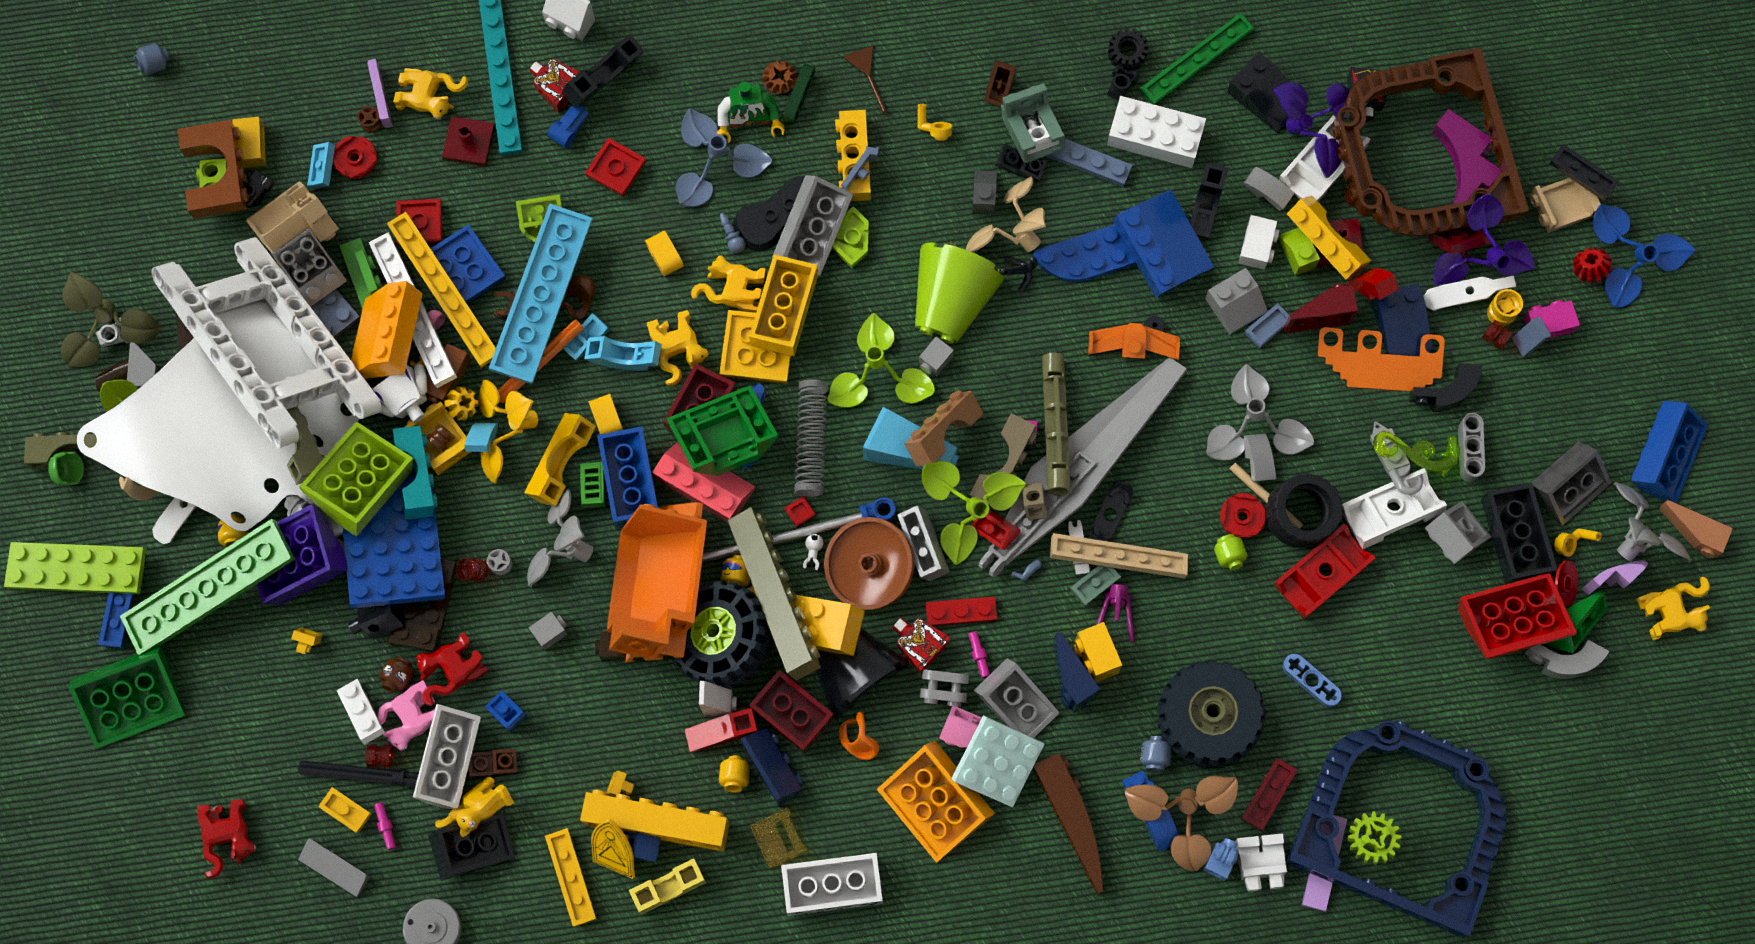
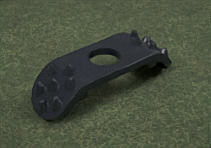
[1090,481,1133,542]

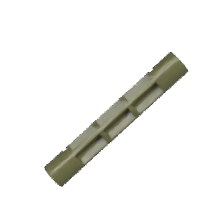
[1042,352,1071,496]

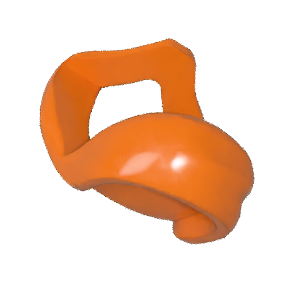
[839,711,879,760]

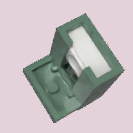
[1001,83,1066,164]

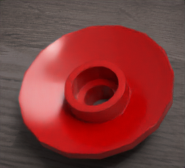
[1553,560,1578,606]

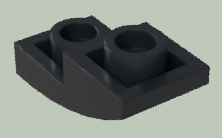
[995,144,1047,181]

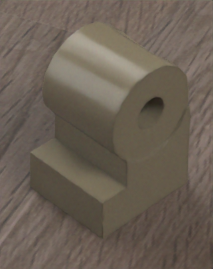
[1023,482,1048,520]

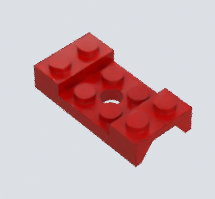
[1274,523,1376,620]

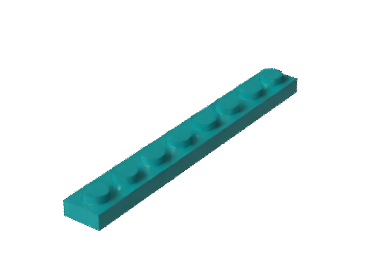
[479,0,523,156]

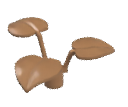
[1125,776,1238,871]

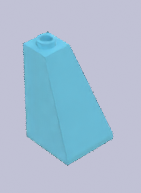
[863,407,959,470]

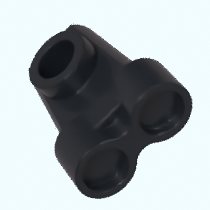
[1107,65,1140,101]
[244,169,275,208]

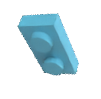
[307,142,335,189]

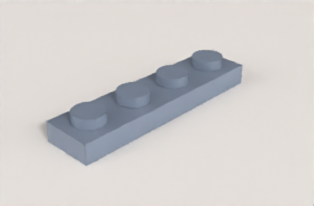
[1045,139,1132,187]

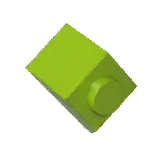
[1278,228,1320,276]

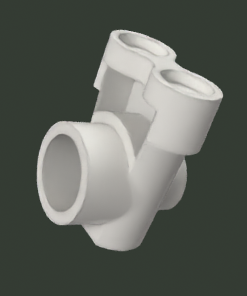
[95,318,129,347]

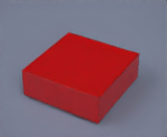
[784,496,816,528]

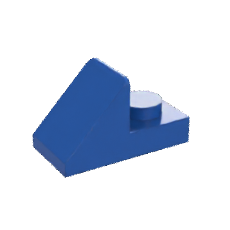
[485,691,527,733]

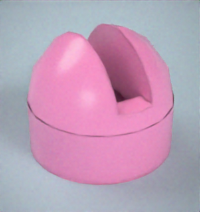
[428,310,446,330]

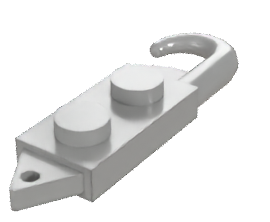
[1370,421,1423,495]

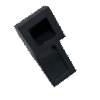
[1409,363,1482,412]

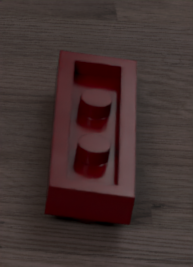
[1241,758,1297,832]

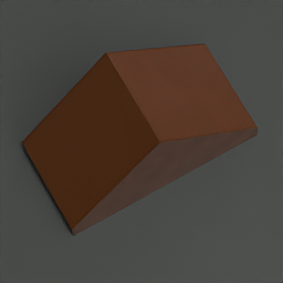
[984,60,1017,107]

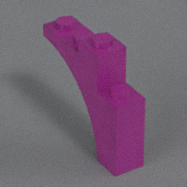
[1432,109,1501,204]

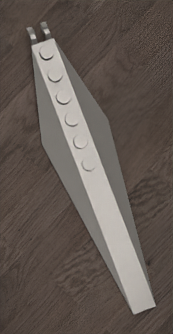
[978,357,1187,577]

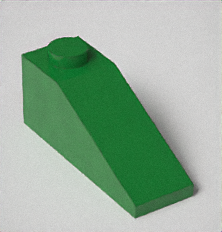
[1547,591,1608,653]

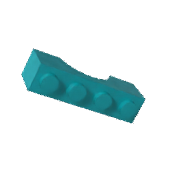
[393,426,437,520]

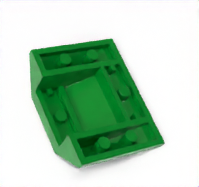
[666,385,778,476]

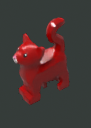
[416,632,488,706]
[197,799,256,879]

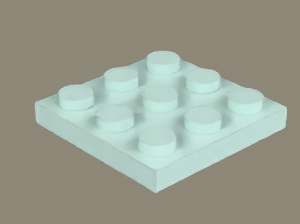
[951,715,1044,807]

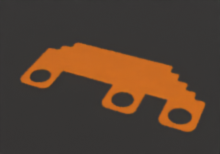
[1318,327,1445,391]

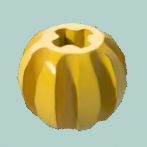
[444,387,479,420]

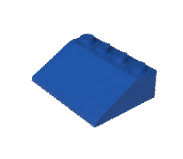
[1113,189,1214,298]

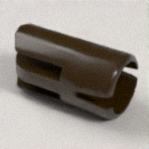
[95,359,129,392]

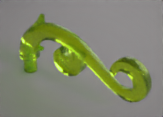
[1373,431,1459,477]

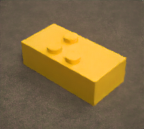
[749,254,818,356]
[772,595,865,656]

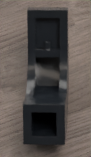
[1190,162,1228,239]

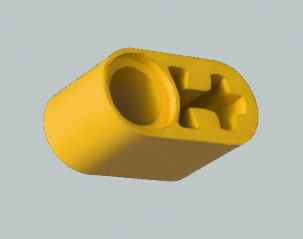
[645,230,684,276]
[589,394,623,434]

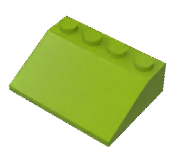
[299,421,413,537]

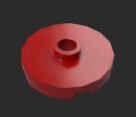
[333,136,377,179]
[1220,493,1266,539]

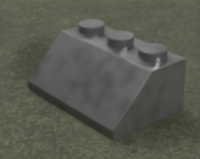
[1531,442,1612,526]

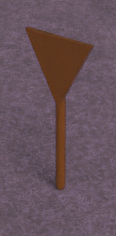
[843,45,886,113]

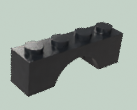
[561,34,644,109]

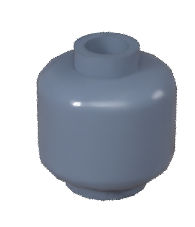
[134,43,169,75]

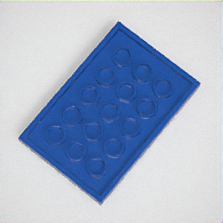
[342,476,445,609]

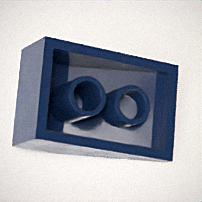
[1371,283,1434,357]
[1053,631,1100,712]

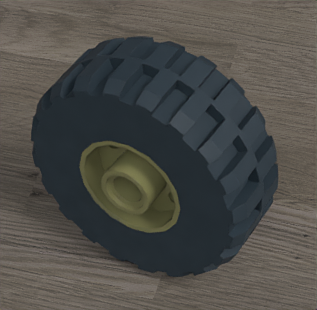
[1157,660,1266,769]

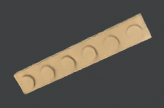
[1050,533,1188,579]

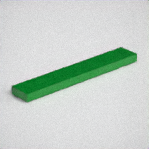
[1140,13,1255,105]

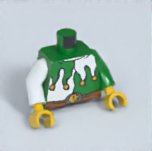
[717,82,784,143]

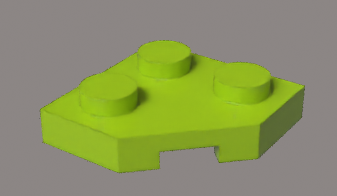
[832,206,869,268]

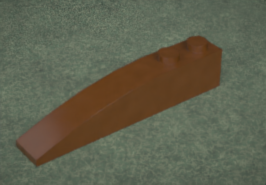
[1032,753,1103,896]

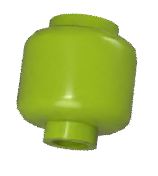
[1214,534,1248,570]

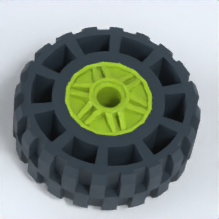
[672,580,775,689]

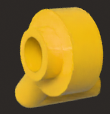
[918,104,952,141]
[1554,528,1601,557]

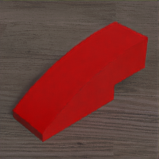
[1347,268,1399,300]

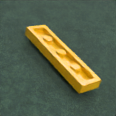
[545,828,597,927]

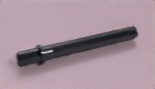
[298,760,419,788]

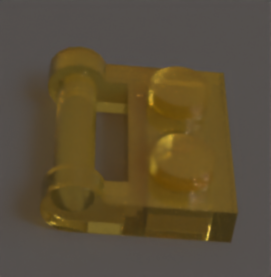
[749,808,808,870]

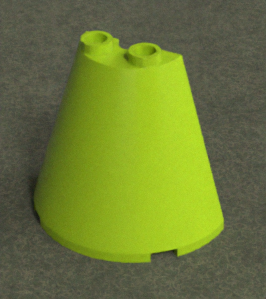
[915,242,1005,344]

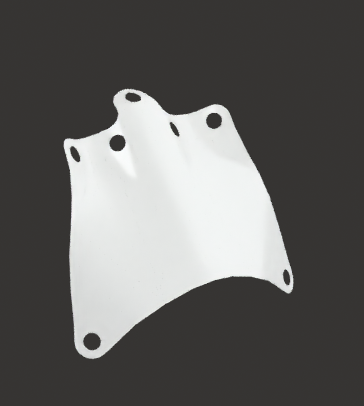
[77,298,359,531]

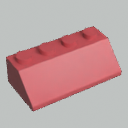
[652,442,756,524]

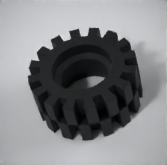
[1108,28,1149,71]

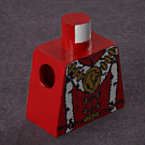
[530,59,580,113]
[893,618,950,675]

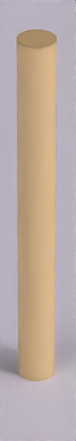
[1230,463,1303,529]

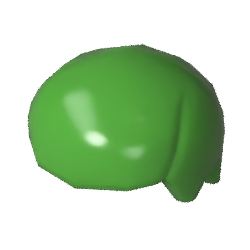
[48,452,84,486]

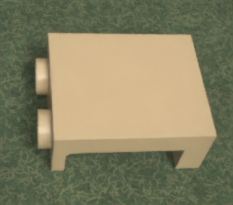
[1530,178,1601,233]

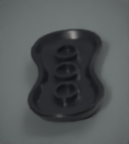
[733,176,805,251]

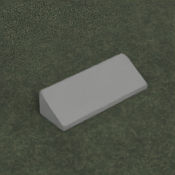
[298,838,370,897]

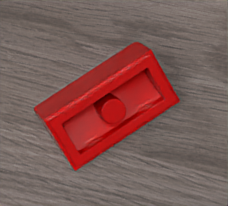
[971,509,1021,550]

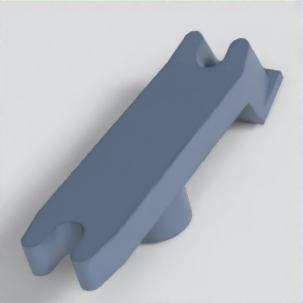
[841,146,879,191]

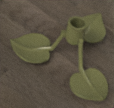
[61,272,162,367]

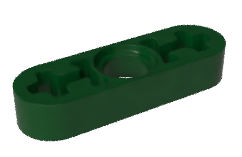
[783,64,815,124]

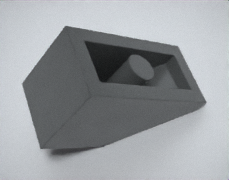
[972,170,997,214]

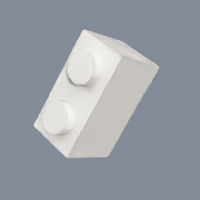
[1239,215,1279,270]

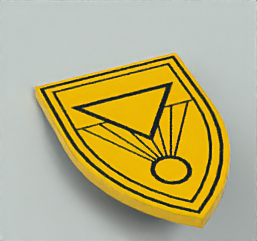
[591,819,635,879]

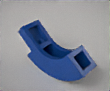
[1122,770,1179,852]

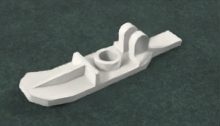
[1424,276,1516,311]
[152,497,197,544]

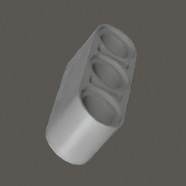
[1458,413,1485,483]

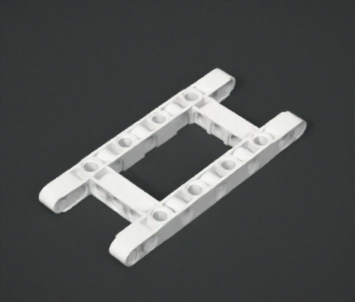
[152,237,381,448]

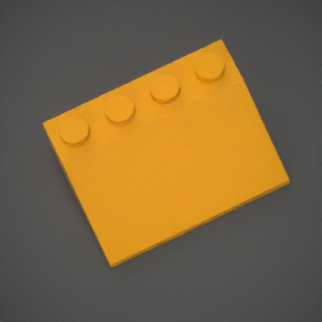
[351,281,423,379]
[877,741,995,863]

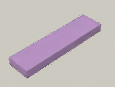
[1301,815,1347,912]

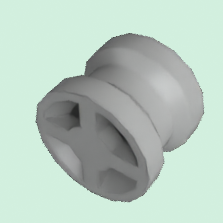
[487,549,512,576]

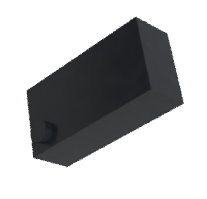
[1481,483,1558,585]

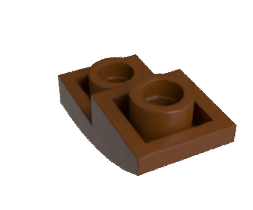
[468,749,517,778]

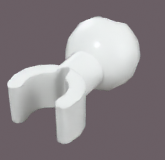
[803,534,823,571]

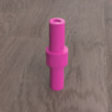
[968,631,990,678]
[374,802,396,850]

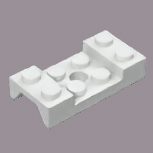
[1279,115,1370,202]
[1342,468,1447,549]

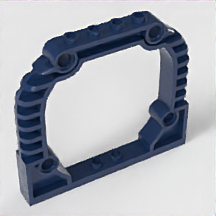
[1285,720,1507,938]

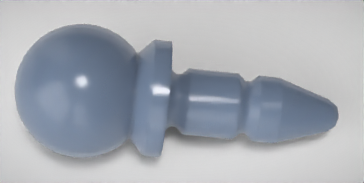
[720,213,746,253]

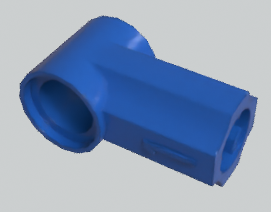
[547,106,590,149]

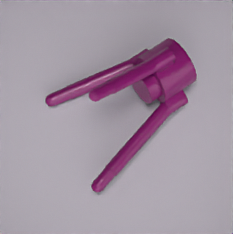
[1097,584,1134,643]

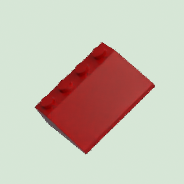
[1458,572,1577,660]

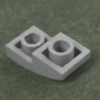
[1243,167,1294,211]
[1244,434,1276,481]

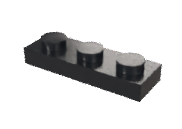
[1549,144,1620,201]

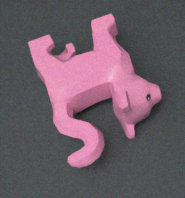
[377,680,436,751]

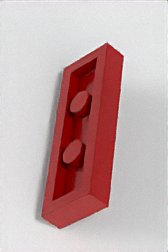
[926,597,997,626]

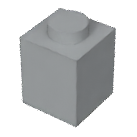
[919,337,954,377]
[529,612,568,651]

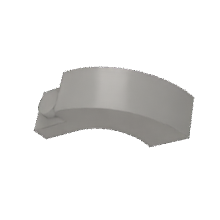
[1524,640,1609,679]

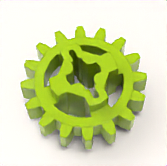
[1348,811,1402,865]

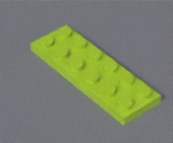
[4,542,146,594]

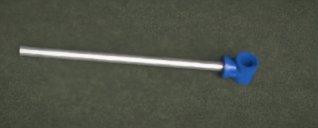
[702,497,896,563]

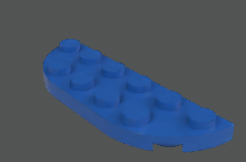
[1033,224,1136,282]

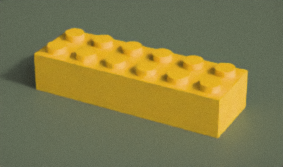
[580,790,730,852]

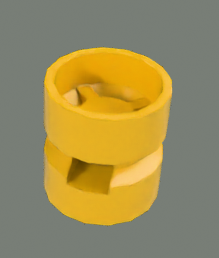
[1487,289,1523,327]

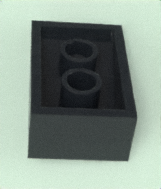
[1227,52,1289,133]
[428,813,515,881]

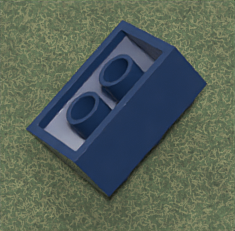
[740,729,804,807]

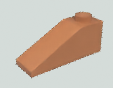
[1659,500,1733,558]

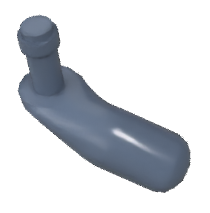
[1011,560,1042,581]

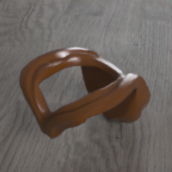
[560,275,596,320]

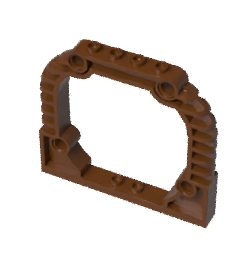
[1332,48,1529,237]

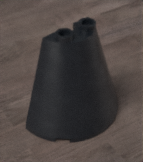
[816,627,910,720]

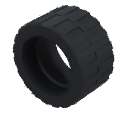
[1265,473,1343,548]

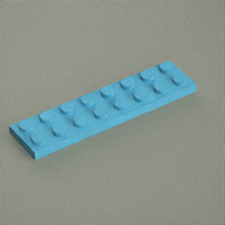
[489,204,592,385]

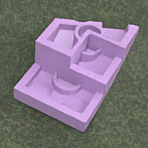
[1581,560,1648,596]

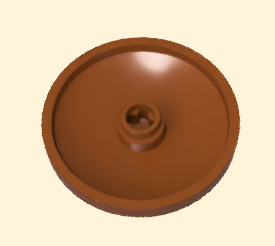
[824,517,915,610]

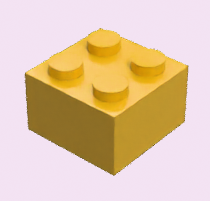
[1073,622,1122,683]

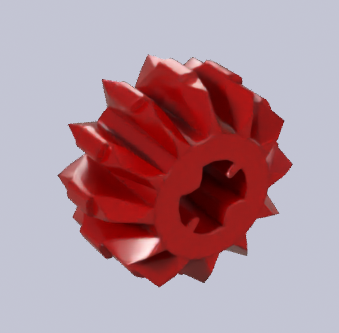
[1573,246,1612,285]

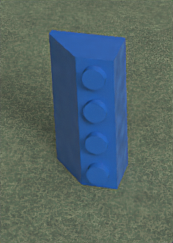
[1631,401,1708,504]
[597,427,658,529]

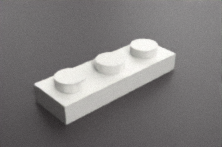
[337,679,385,745]

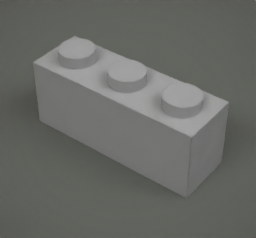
[897,505,950,581]

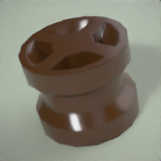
[357,106,382,133]
[427,423,455,452]

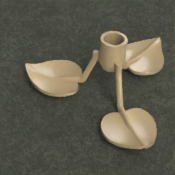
[966,176,1046,252]

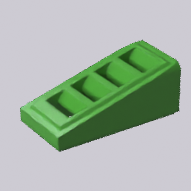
[580,462,606,509]

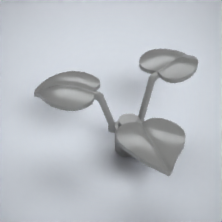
[1206,364,1314,461]
[1613,482,1692,563]
[527,489,593,588]

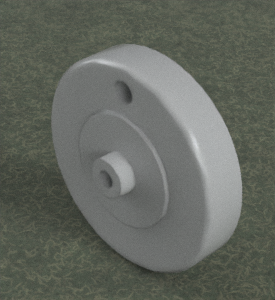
[403,899,462,944]

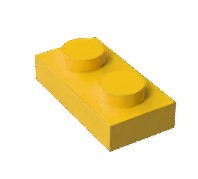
[318,787,372,834]

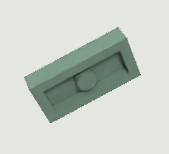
[1070,565,1121,607]

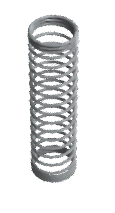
[794,380,828,497]

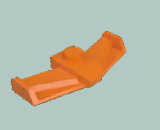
[1088,323,1180,360]

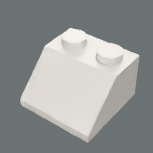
[542,0,595,41]

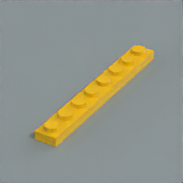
[387,212,496,368]

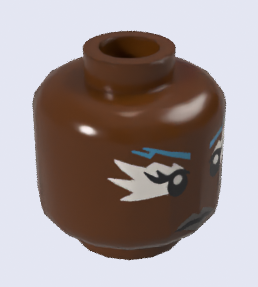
[379,657,414,693]

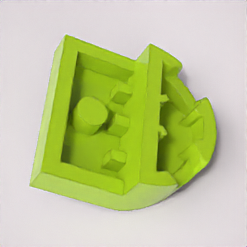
[515,194,562,242]

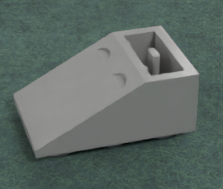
[272,228,347,307]

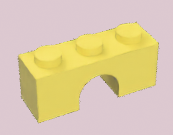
[629,859,706,915]

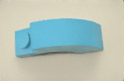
[584,336,662,371]

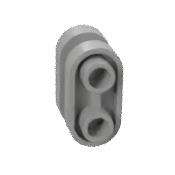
[920,670,969,707]

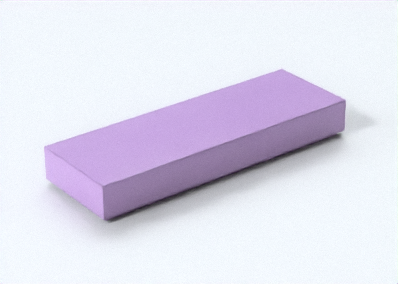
[367,59,393,128]

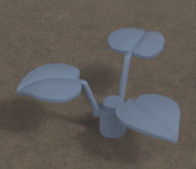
[676,108,772,207]

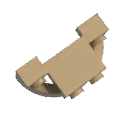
[246,181,339,254]

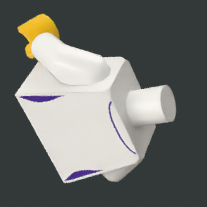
[372,356,427,423]

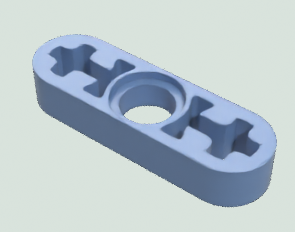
[1282,654,1341,707]

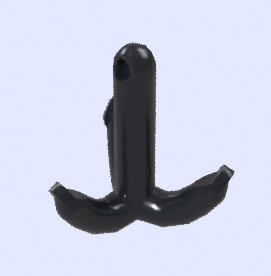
[999,256,1038,292]

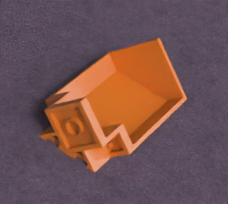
[606,502,707,663]

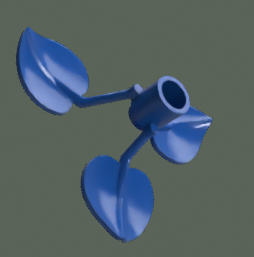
[1593,204,1695,308]

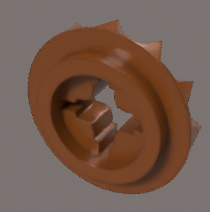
[762,60,797,94]

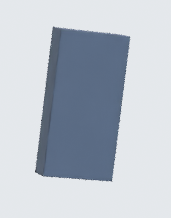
[1244,303,1289,349]
[1512,316,1551,357]

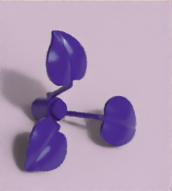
[1273,82,1350,178]
[1433,193,1534,287]

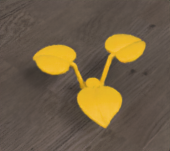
[479,380,538,483]

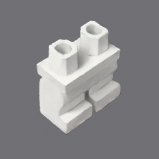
[1235,834,1287,892]

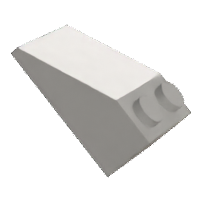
[974,658,1060,738]

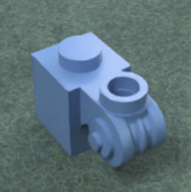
[1203,838,1239,881]

